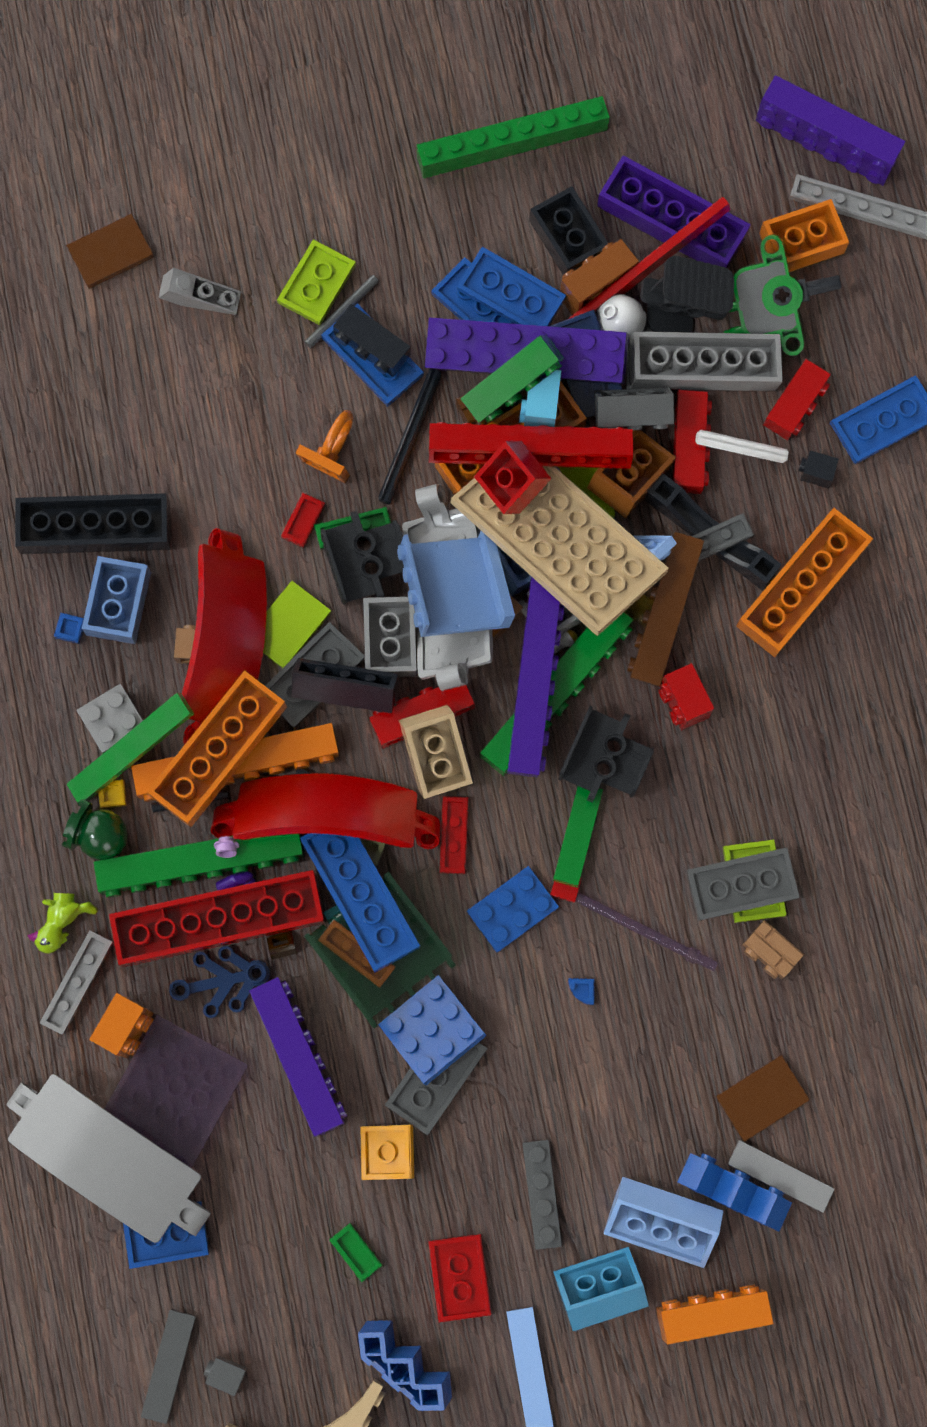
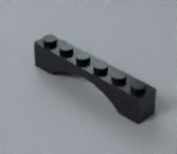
[645,473,782,591]

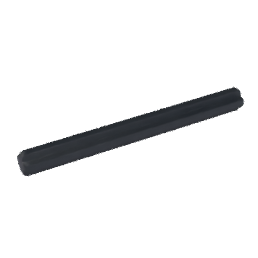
[378,369,441,505]

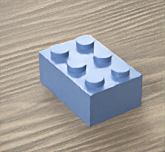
[82,556,151,644]

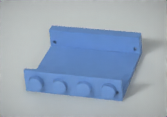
[397,531,515,637]

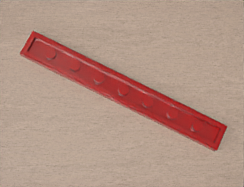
[569,197,731,319]

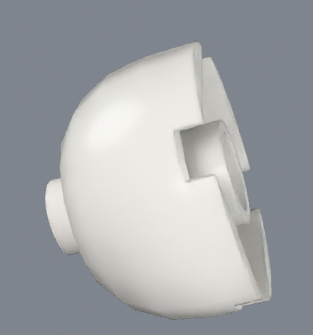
[596,294,646,344]

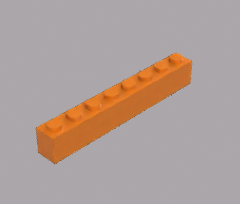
[131,723,339,802]

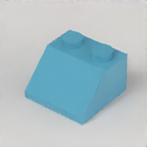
[519,370,561,427]

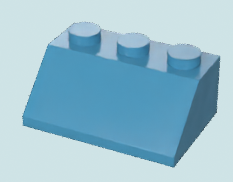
[553,1247,649,1331]

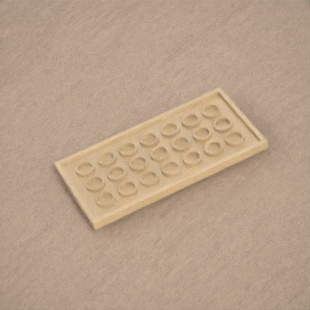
[451,466,669,636]

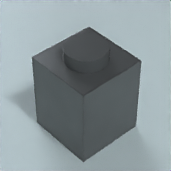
[204,1355,248,1397]

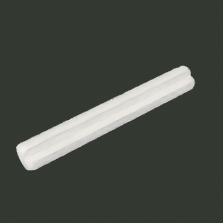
[695,430,789,463]

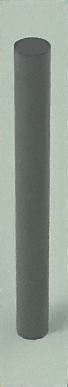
[304,275,379,349]

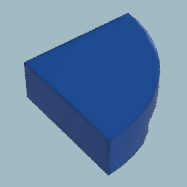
[568,978,594,1005]

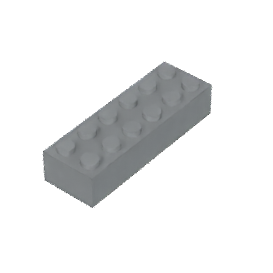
[629,332,782,391]

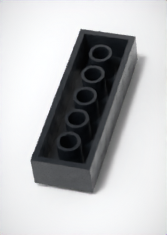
[15,493,171,554]

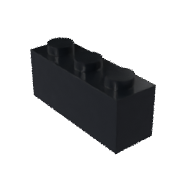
[333,304,411,377]

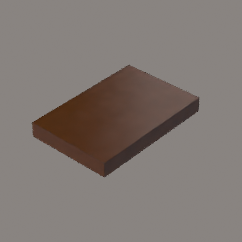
[66,214,154,289]
[715,1055,810,1142]

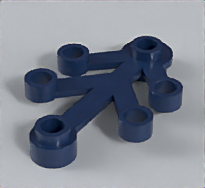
[169,946,270,1019]

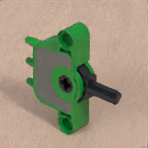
[724,234,842,356]

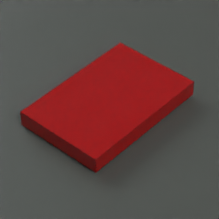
[428,1234,491,1323]

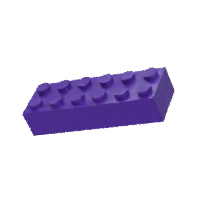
[755,75,906,186]
[597,155,751,269]
[249,977,347,1137]

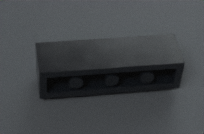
[291,658,398,713]

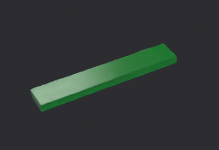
[66,693,194,803]

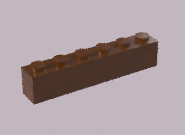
[627,532,704,687]

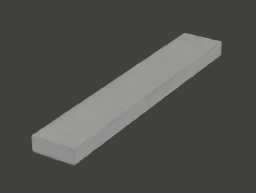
[789,174,927,240]

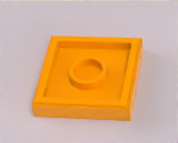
[360,1125,414,1180]

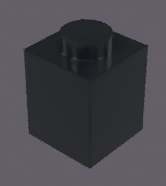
[798,450,839,489]

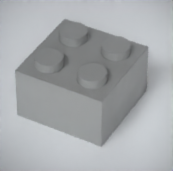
[76,684,143,753]

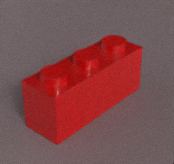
[763,359,831,441]

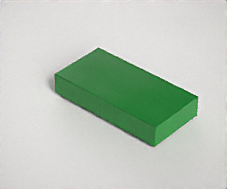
[329,1223,382,1282]

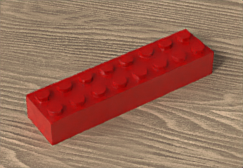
[109,870,325,967]

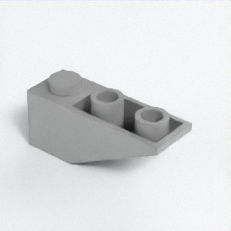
[159,268,241,315]

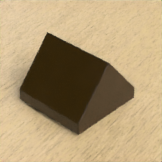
[267,931,297,960]

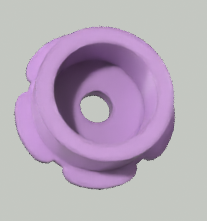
[214,836,239,858]

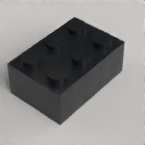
[529,186,608,275]

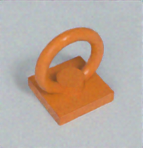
[296,410,353,483]

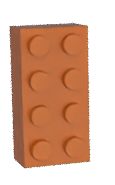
[656,1284,773,1345]

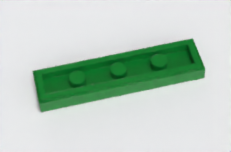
[553,786,603,887]

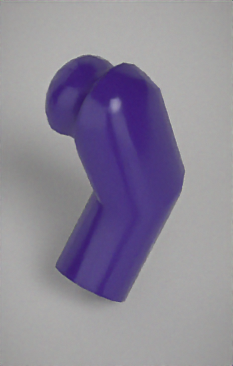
[216,871,256,890]

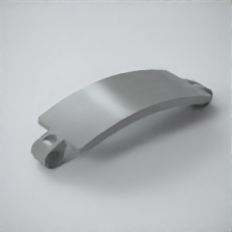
[402,483,493,691]
[6,1074,211,1243]

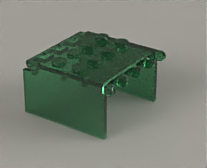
[304,872,456,1029]

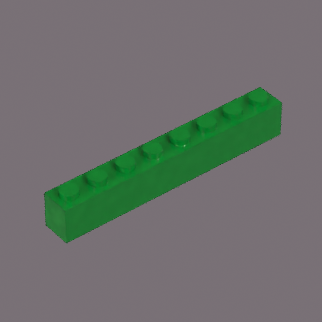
[416,96,610,179]
[480,612,633,776]
[93,834,304,898]

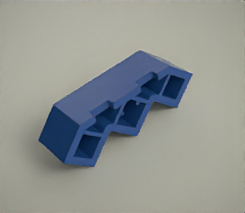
[677,1153,792,1232]
[358,1321,452,1411]

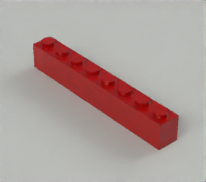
[429,422,633,469]

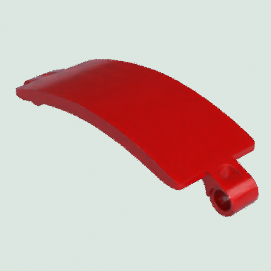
[182,528,267,745]
[211,773,441,849]

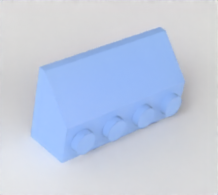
[604,1177,723,1268]

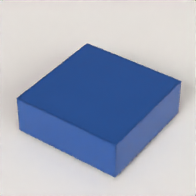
[54,613,84,644]

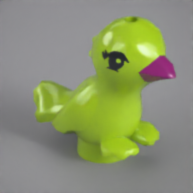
[27,893,98,954]

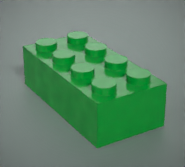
[460,334,565,423]

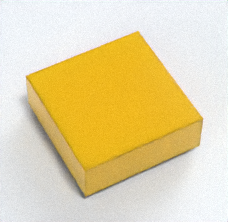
[98,780,127,809]

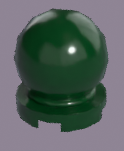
[62,799,128,860]

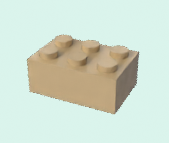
[399,705,473,799]

